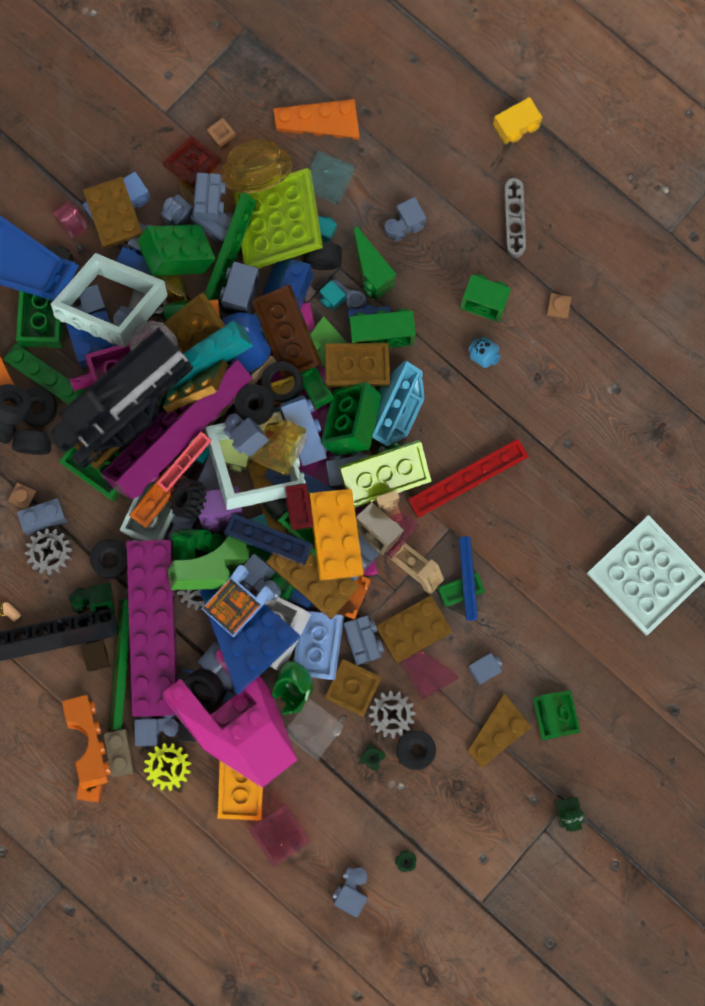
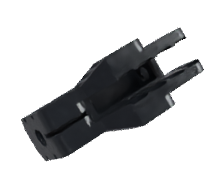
[48,327,193,468]

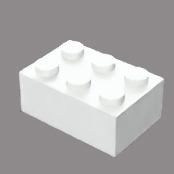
[265,598,311,671]

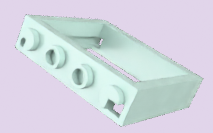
[51,253,168,348]
[205,412,306,510]

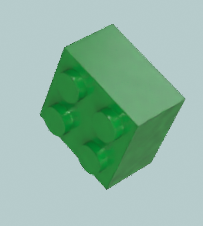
[460,274,511,323]

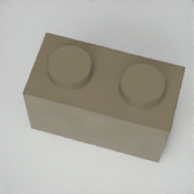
[356,503,404,556]
[104,729,136,777]

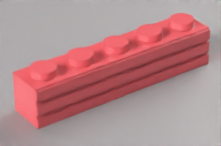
[157,431,212,492]

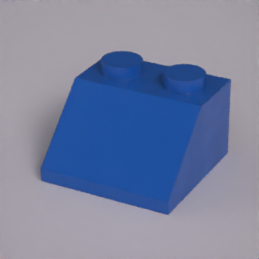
[262,259,314,310]

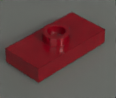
[284,484,313,530]

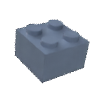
[220,262,260,314]

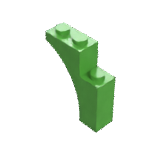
[168,536,250,590]

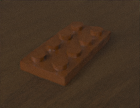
[251,285,322,379]

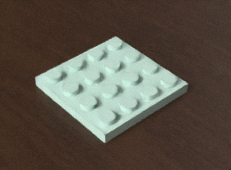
[586,515,705,636]

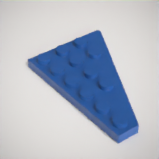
[198,554,300,695]

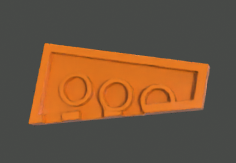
[274,99,360,140]

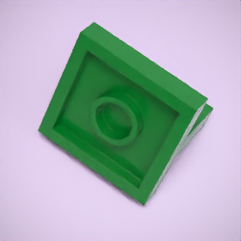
[533,690,581,741]

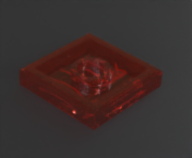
[163,136,221,188]

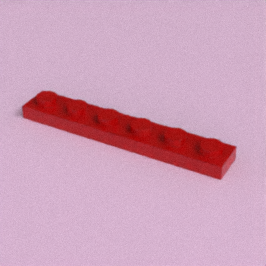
[408,439,529,518]

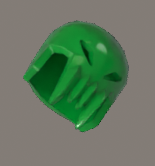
[272,662,313,715]

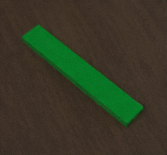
[205,192,257,305]
[108,599,130,730]

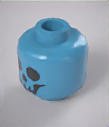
[468,337,501,368]

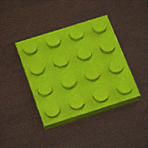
[234,168,323,268]

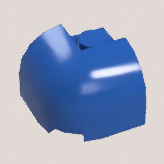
[221,312,271,372]

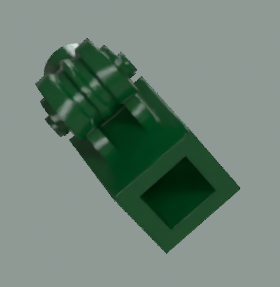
[69,583,115,615]
[554,797,584,832]

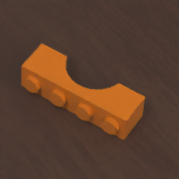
[62,695,111,789]

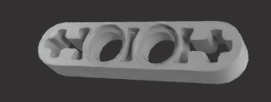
[504,178,526,258]

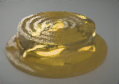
[221,139,293,193]

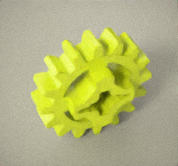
[144,743,192,791]

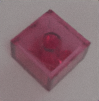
[248,804,310,867]

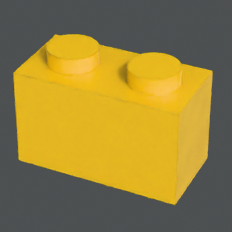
[493,97,542,144]

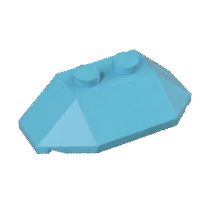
[372,361,424,446]

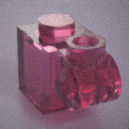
[53,201,87,238]

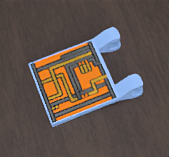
[202,565,274,637]

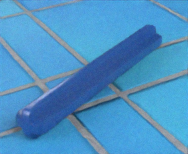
[459,536,478,621]

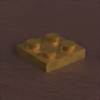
[324,659,382,717]

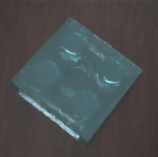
[310,151,356,205]

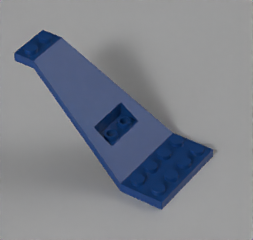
[0,216,79,301]

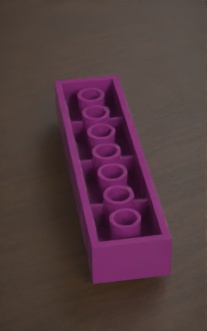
[100,359,253,500]
[127,539,178,717]

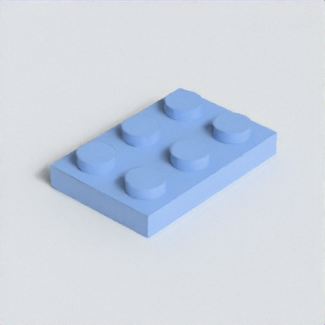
[293,611,344,680]

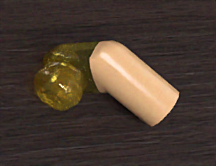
[0,602,22,623]

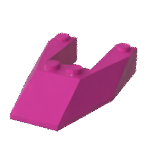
[163,650,297,788]

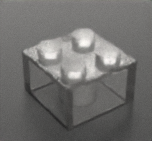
[286,699,344,761]

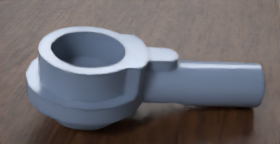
[333,278,367,310]

